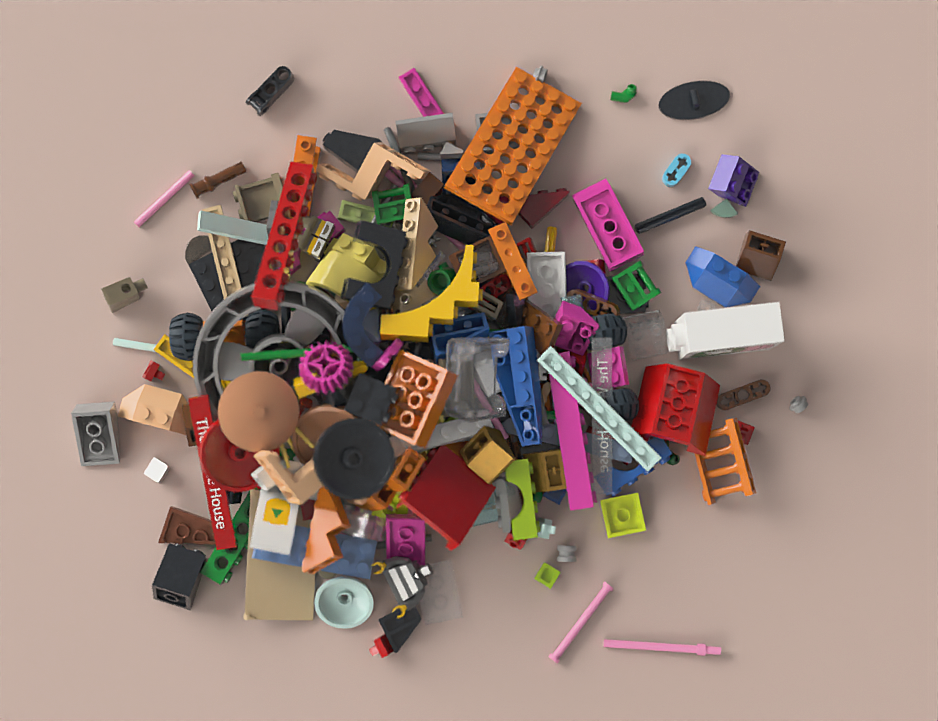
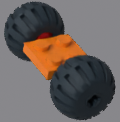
[169,310,280,361]

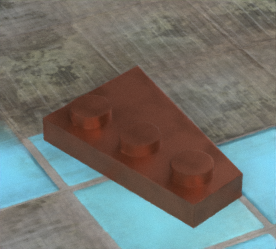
[158,506,216,545]

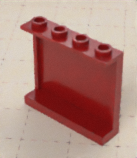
[396,445,496,551]

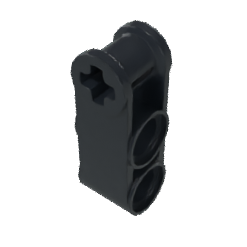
[245,66,294,116]

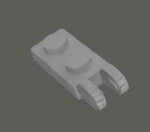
[494,476,511,533]

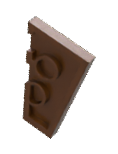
[521,299,563,355]

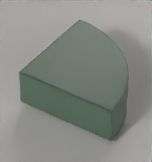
[710,199,738,218]

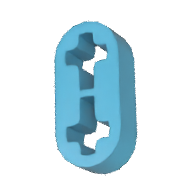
[662,153,691,187]

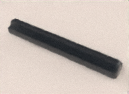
[635,197,706,234]

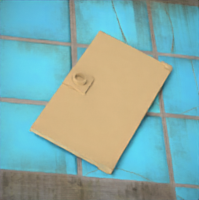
[244,489,315,620]

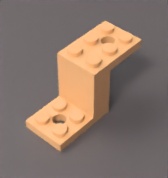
[315,142,430,201]
[254,451,368,505]

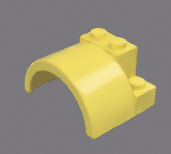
[306,233,398,310]

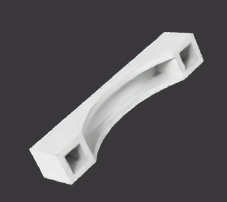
[389,411,493,461]

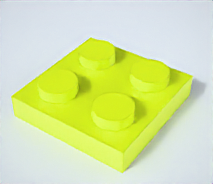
[600,492,646,538]

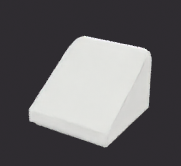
[144,457,170,483]

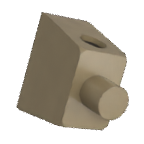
[101,277,148,313]

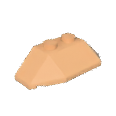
[117,384,188,435]

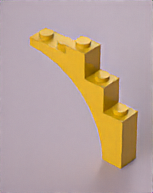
[380,245,483,342]

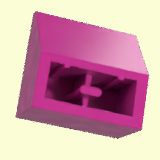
[554,301,599,356]

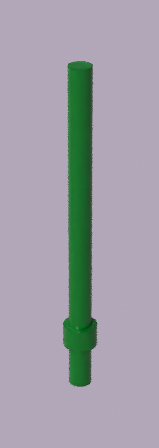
[241,344,354,361]

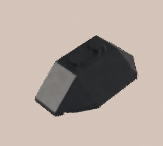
[427,194,498,245]

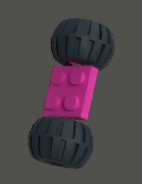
[582,314,639,423]

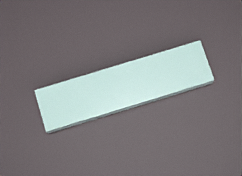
[197,211,268,245]

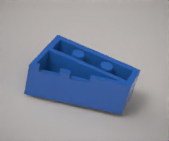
[428,312,489,366]

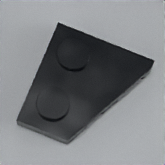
[378,606,422,653]

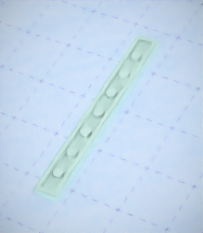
[537,346,661,471]

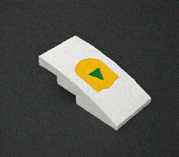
[250,484,299,555]

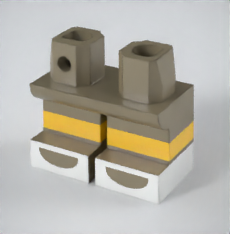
[298,215,336,260]

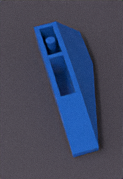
[489,326,542,446]

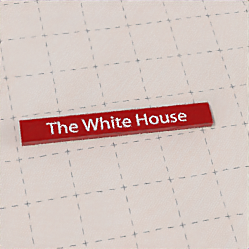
[188,395,237,550]

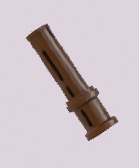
[189,161,247,199]

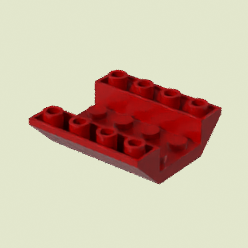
[631,363,720,456]

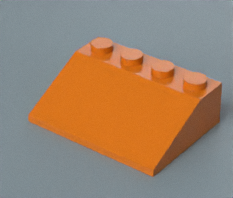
[370,350,458,449]

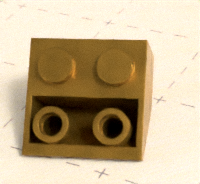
[460,425,516,484]
[523,448,567,492]

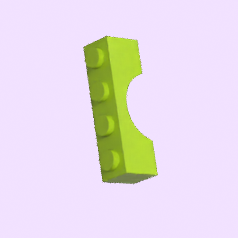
[504,459,540,540]

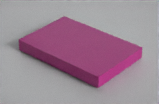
[386,514,426,565]

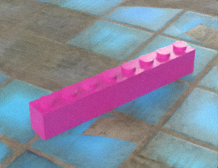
[549,352,597,511]

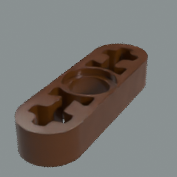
[566,289,620,316]
[716,379,771,410]

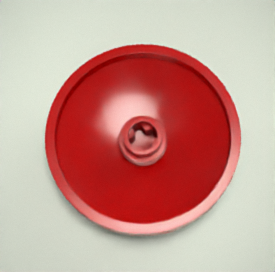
[200,419,280,492]

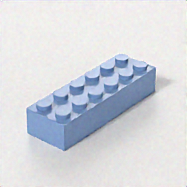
[252,525,377,579]

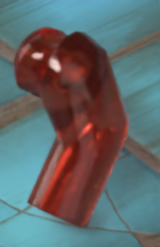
[298,397,313,420]

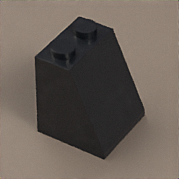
[152,543,206,610]

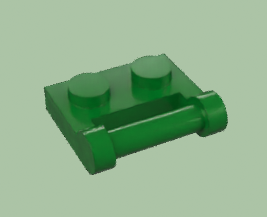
[372,183,412,225]
[612,260,662,311]

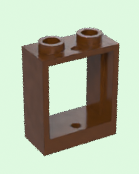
[448,236,507,286]

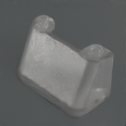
[445,337,509,422]

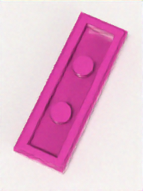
[398,68,444,117]

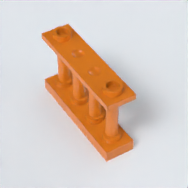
[290,135,321,219]
[488,222,538,300]
[694,418,757,505]

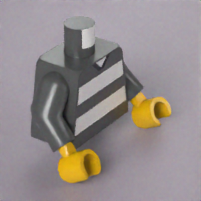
[371,556,433,618]

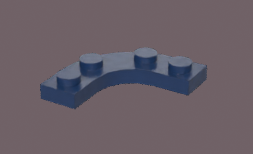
[343,283,384,368]

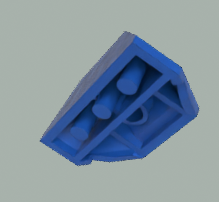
[685,246,760,308]

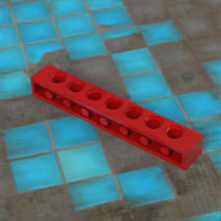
[252,161,317,310]

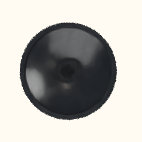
[313,418,395,500]

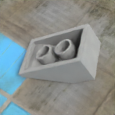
[71,402,120,466]

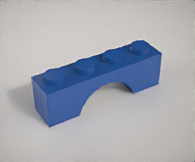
[594,437,672,497]

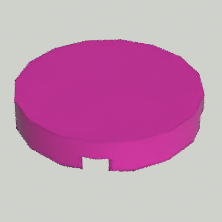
[372,338,403,371]

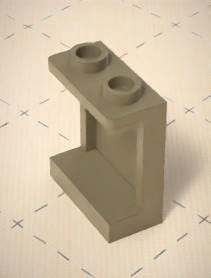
[233,173,283,222]

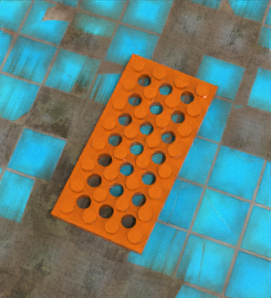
[444,67,582,226]

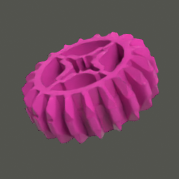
[299,340,354,394]

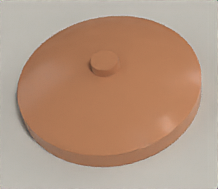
[218,372,299,452]
[292,404,361,465]

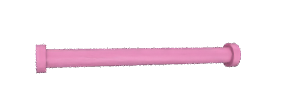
[548,582,614,664]

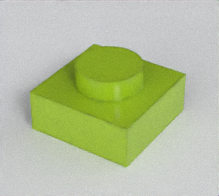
[534,562,561,589]

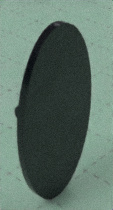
[658,81,730,120]

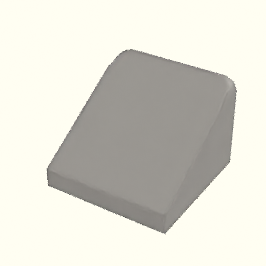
[440,142,464,160]

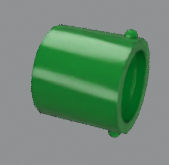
[427,267,457,296]

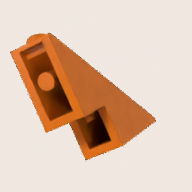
[354,447,425,512]
[302,486,351,574]

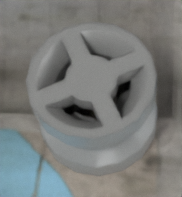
[557,546,577,562]

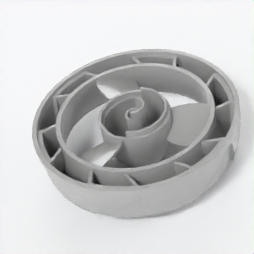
[193,281,357,449]

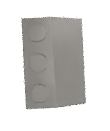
[396,113,456,154]

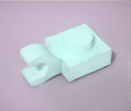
[537,518,556,539]

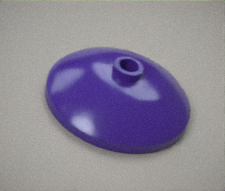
[566,261,610,317]

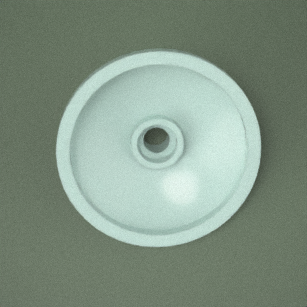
[315,577,373,629]

